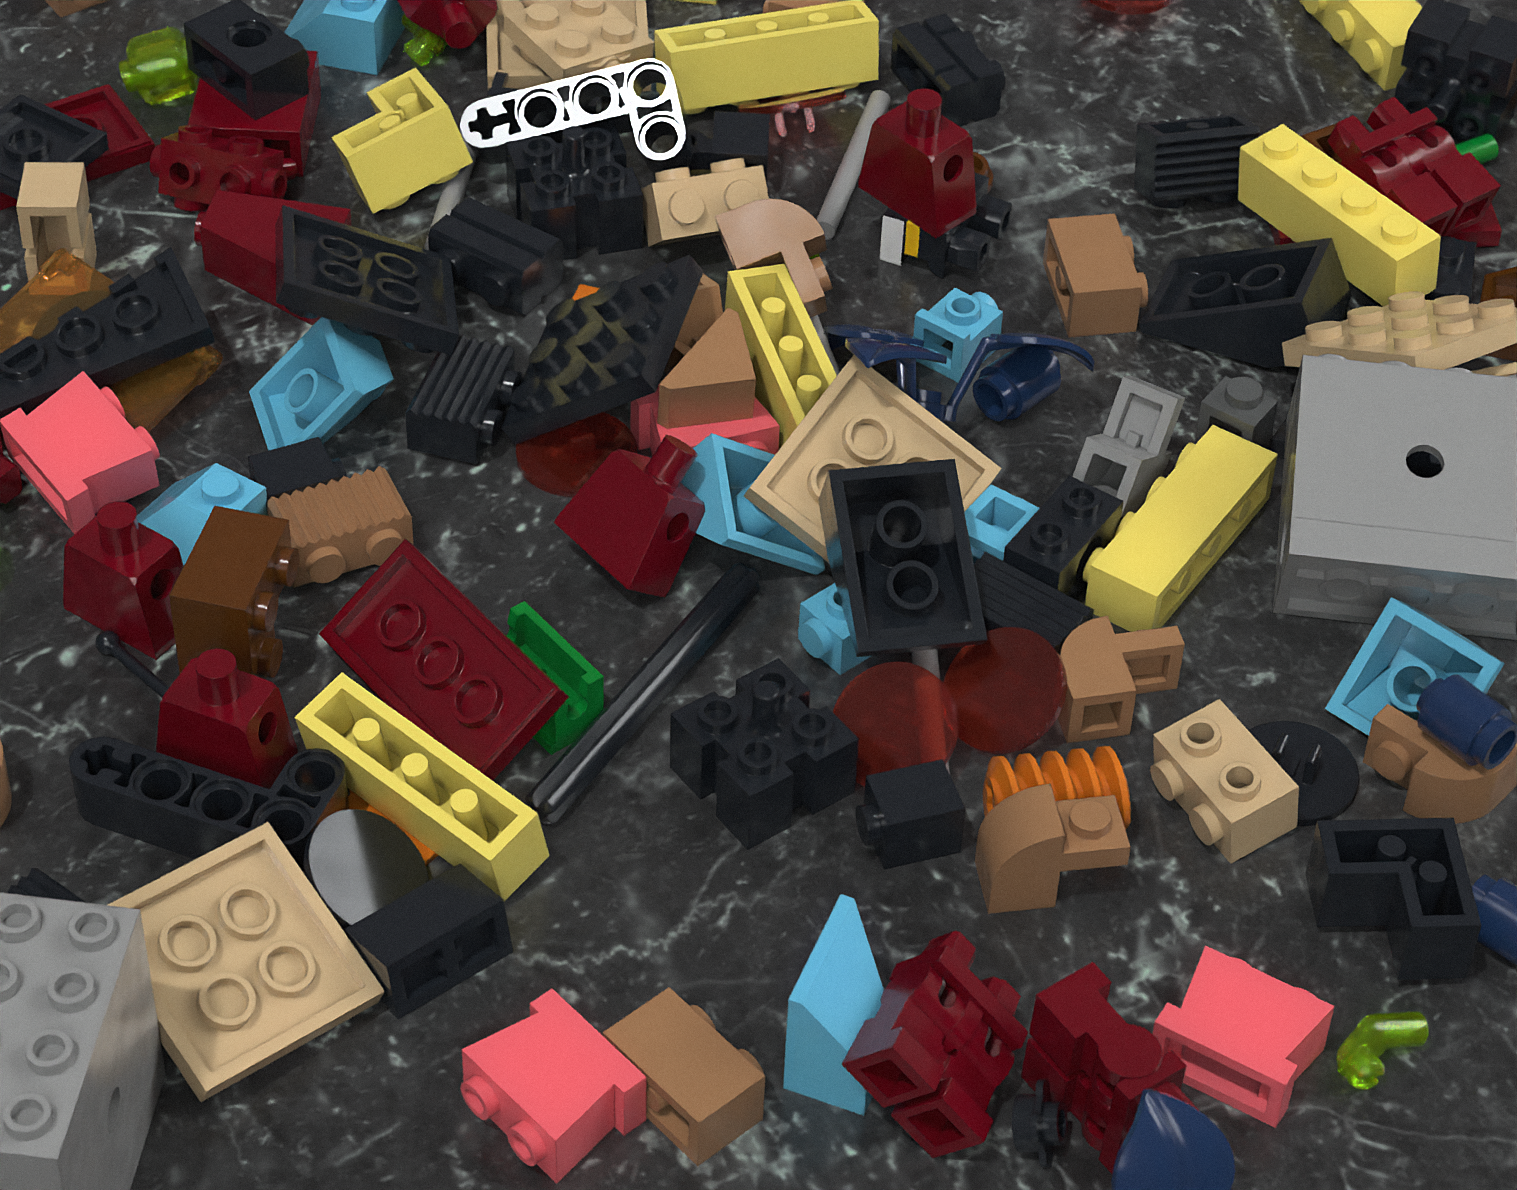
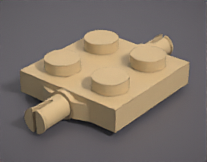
[503,0,655,81]

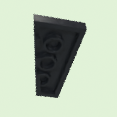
[0,247,215,429]

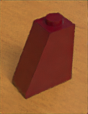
[194,190,352,325]

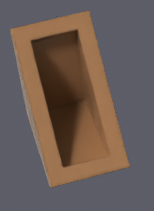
[657,308,756,429]

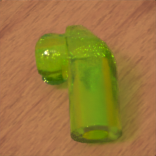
[402,13,448,66]
[1336,1011,1429,1089]

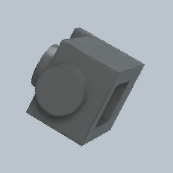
[1194,376,1278,450]

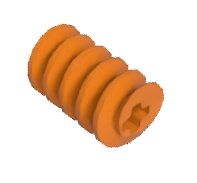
[983,746,1131,829]

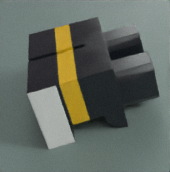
[880,172,1012,279]

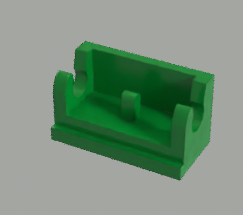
[507,601,604,755]

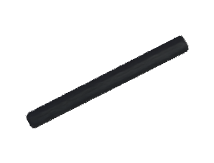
[525,563,760,825]

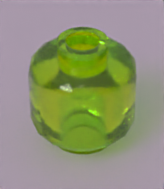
[119,26,200,105]

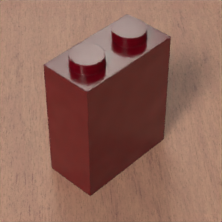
[188,50,321,177]

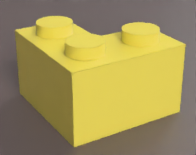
[331,67,473,214]

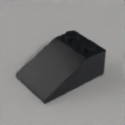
[1139,238,1352,368]
[818,459,987,657]

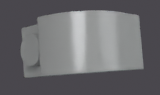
[1072,375,1186,517]

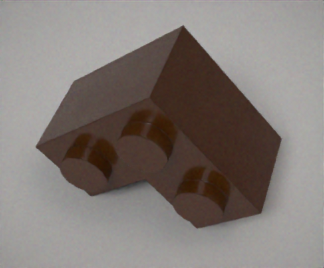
[169,506,300,679]

